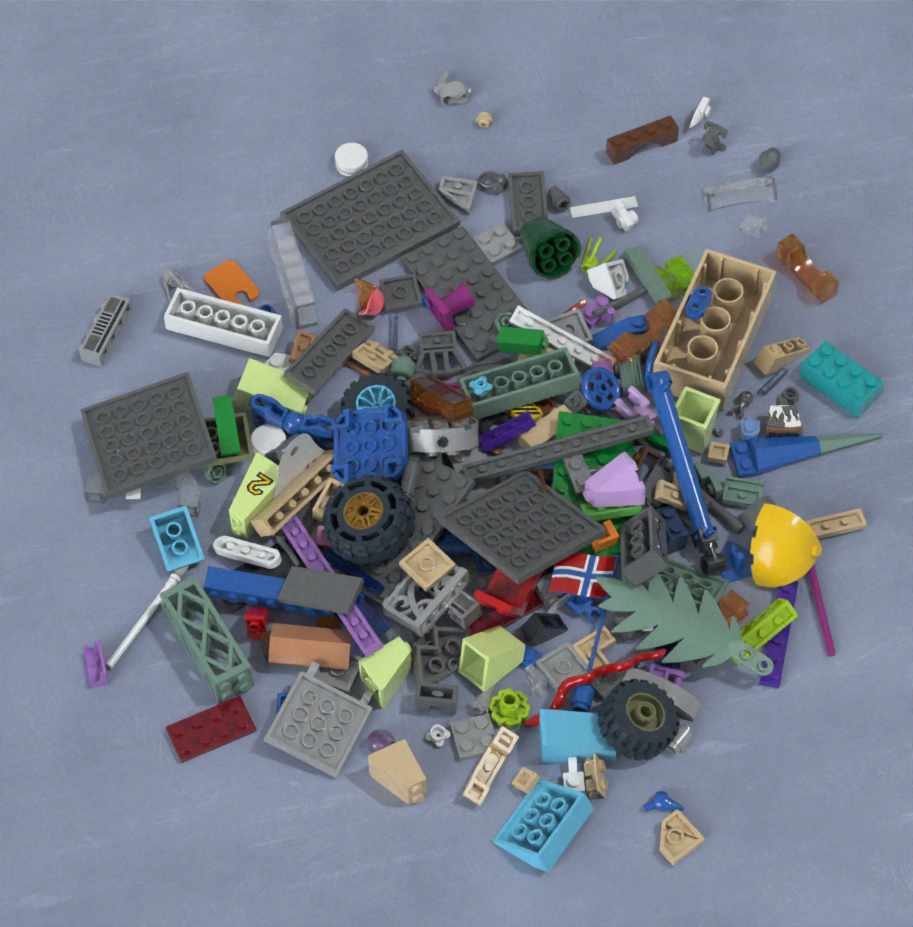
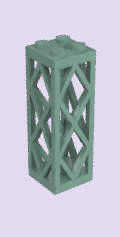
[159,576,254,703]

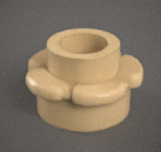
[476,112,493,128]

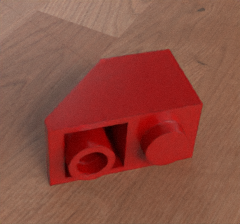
[244,607,270,639]

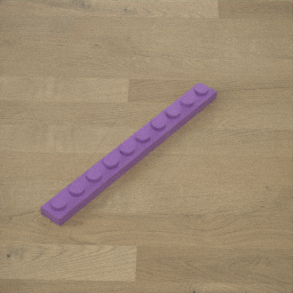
[281,514,383,658]

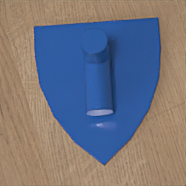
[721,540,754,583]

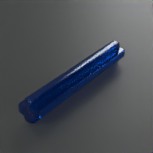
[322,549,385,595]

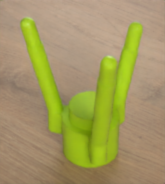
[580,237,617,274]

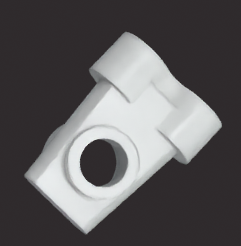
[610,200,638,232]

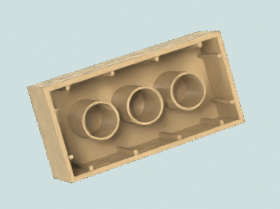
[653,249,777,412]

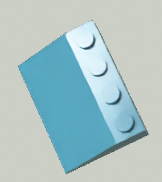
[493,779,594,872]

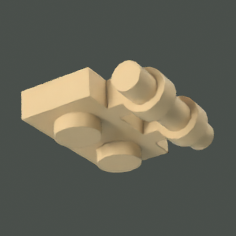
[351,339,398,373]

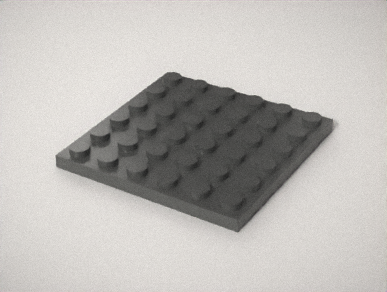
[80,372,218,499]
[438,471,606,584]

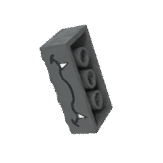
[620,506,668,586]

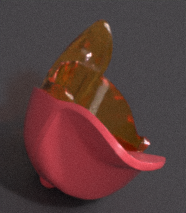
[354,278,385,316]

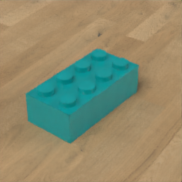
[799,341,885,418]

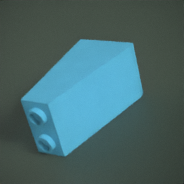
[539,709,616,764]

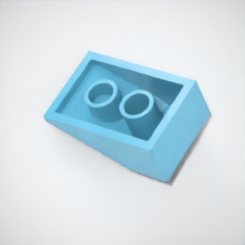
[149,506,205,572]

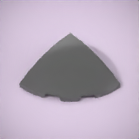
[407,627,471,683]

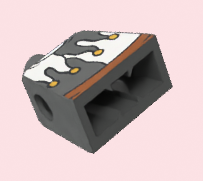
[765,397,803,438]

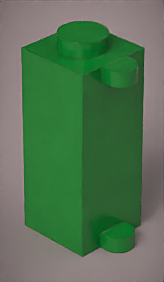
[496,326,549,355]

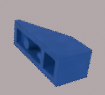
[591,314,650,351]

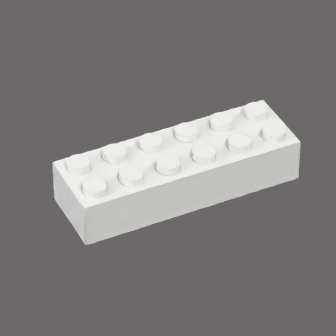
[164,288,283,357]

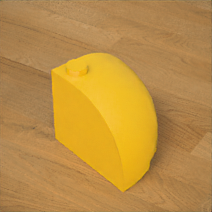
[750,503,822,587]

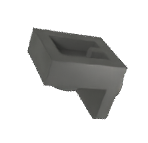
[564,389,589,415]

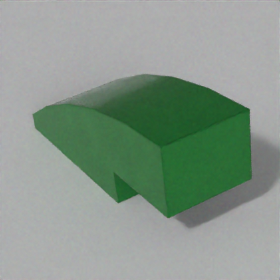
[212,395,241,456]

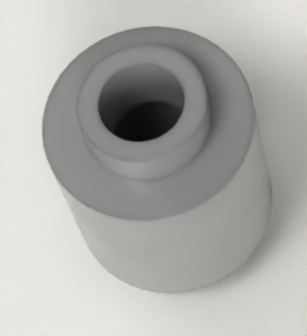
[666,724,694,755]

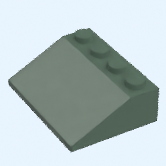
[642,558,729,613]

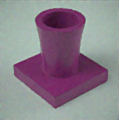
[425,283,475,332]

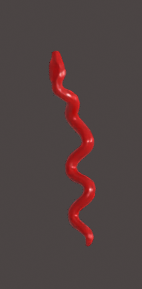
[524,649,666,727]

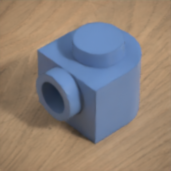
[740,417,760,441]

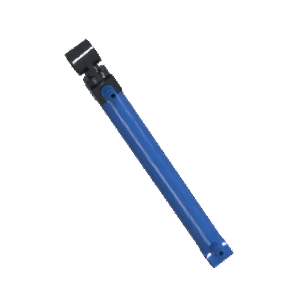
[645,370,727,575]

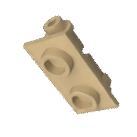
[584,753,608,798]

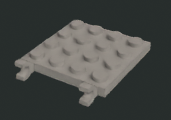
[263,661,374,778]

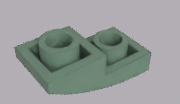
[694,462,724,501]

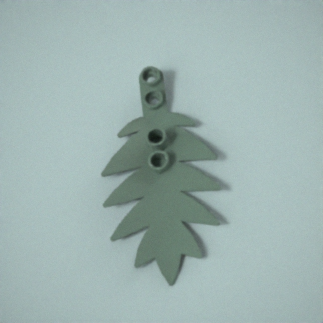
[596,569,773,676]

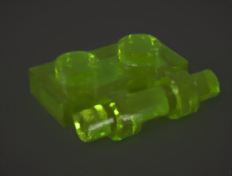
[655,255,695,297]

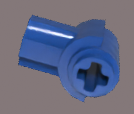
[437,528,473,558]

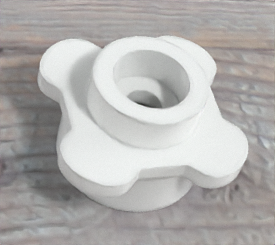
[426,724,450,747]

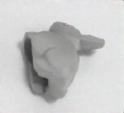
[433,71,473,106]

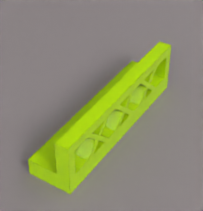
[730,598,799,665]

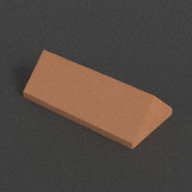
[268,623,352,670]

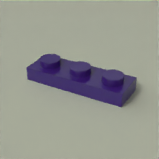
[478,411,536,452]

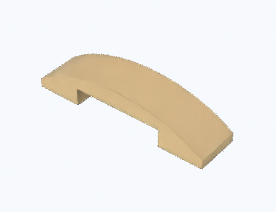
[462,726,519,806]

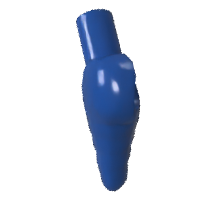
[643,791,684,812]

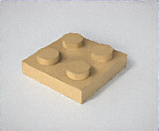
[399,538,456,592]

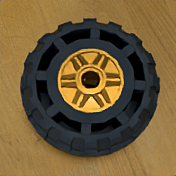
[322,475,416,567]

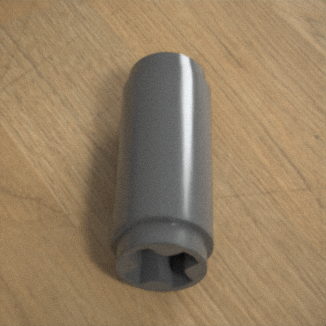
[400,461,420,501]

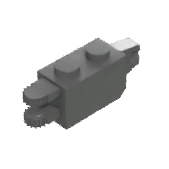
[641,459,675,511]

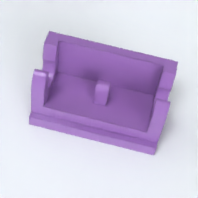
[83,640,110,689]

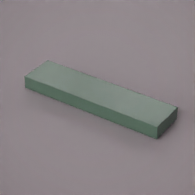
[623,246,674,305]

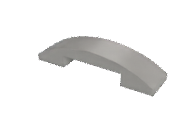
[622,668,702,721]

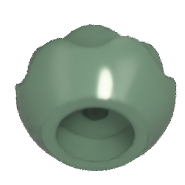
[495,312,517,330]
[205,464,227,484]

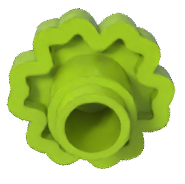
[489,688,530,729]

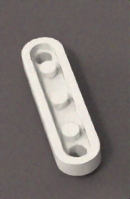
[213,536,282,569]

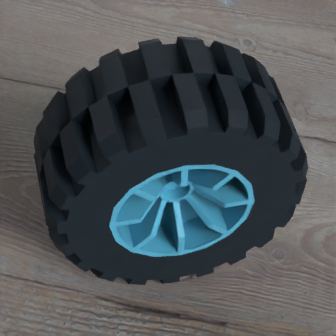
[340,373,415,421]

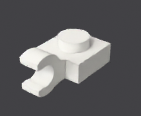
[563,757,585,793]

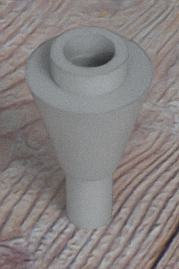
[470,684,497,715]

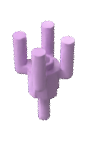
[614,385,664,436]

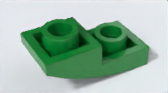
[643,428,671,459]

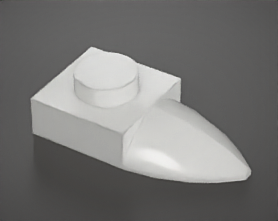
[689,96,711,128]

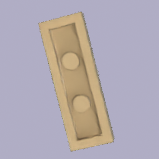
[805,508,867,539]

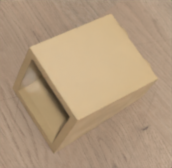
[367,739,427,805]

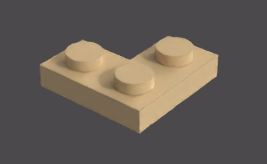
[655,471,687,512]
[572,626,616,669]

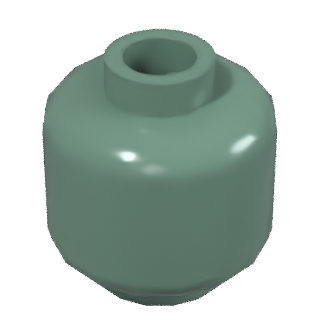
[390,356,416,382]

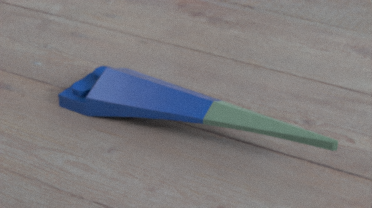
[729,434,883,478]

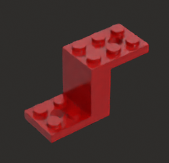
[473,566,553,617]

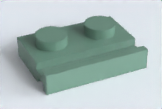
[722,476,765,508]

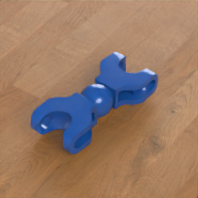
[250,394,335,451]

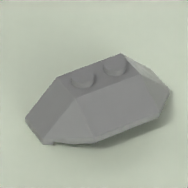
[442,446,497,500]

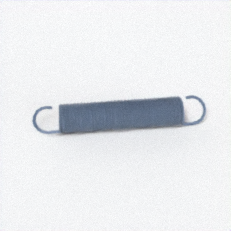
[756,365,790,397]

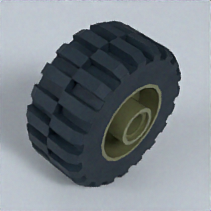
[598,679,680,761]

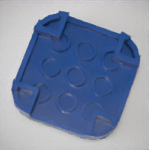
[330,404,408,484]

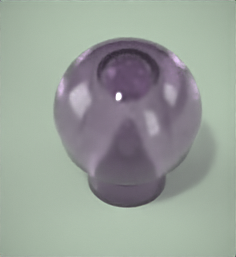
[367,728,396,753]

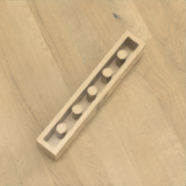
[250,449,335,537]

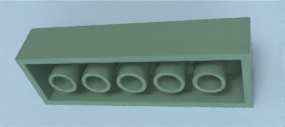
[459,346,580,419]

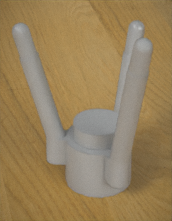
[162,268,195,303]

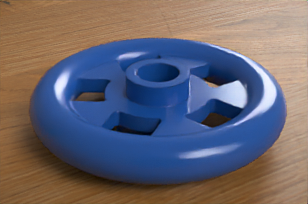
[644,341,660,384]
[581,367,620,411]

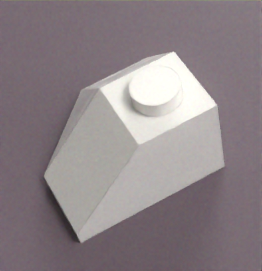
[587,259,629,299]

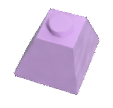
[583,452,645,508]

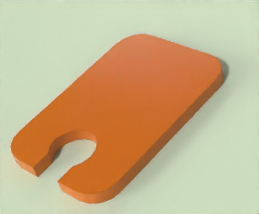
[204,260,260,305]

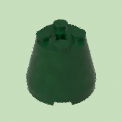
[521,216,581,279]

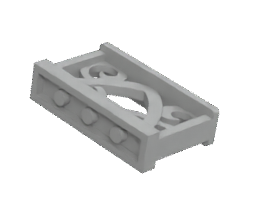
[382,566,471,638]

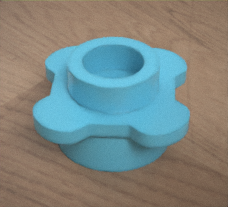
[469,376,492,396]

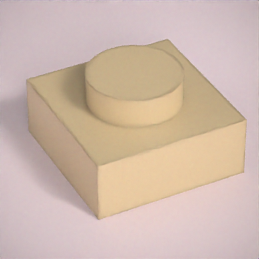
[707,441,730,465]
[512,767,541,794]

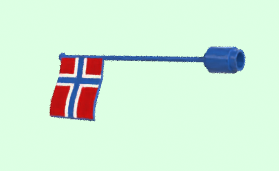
[547,552,621,712]

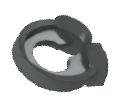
[478,171,507,194]

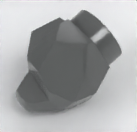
[759,147,781,171]

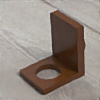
[632,447,666,472]

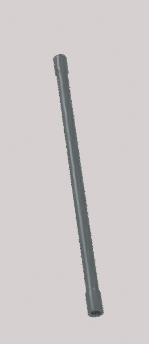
[573,382,746,534]

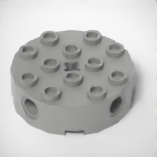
[408,416,479,456]

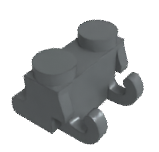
[703,121,728,156]

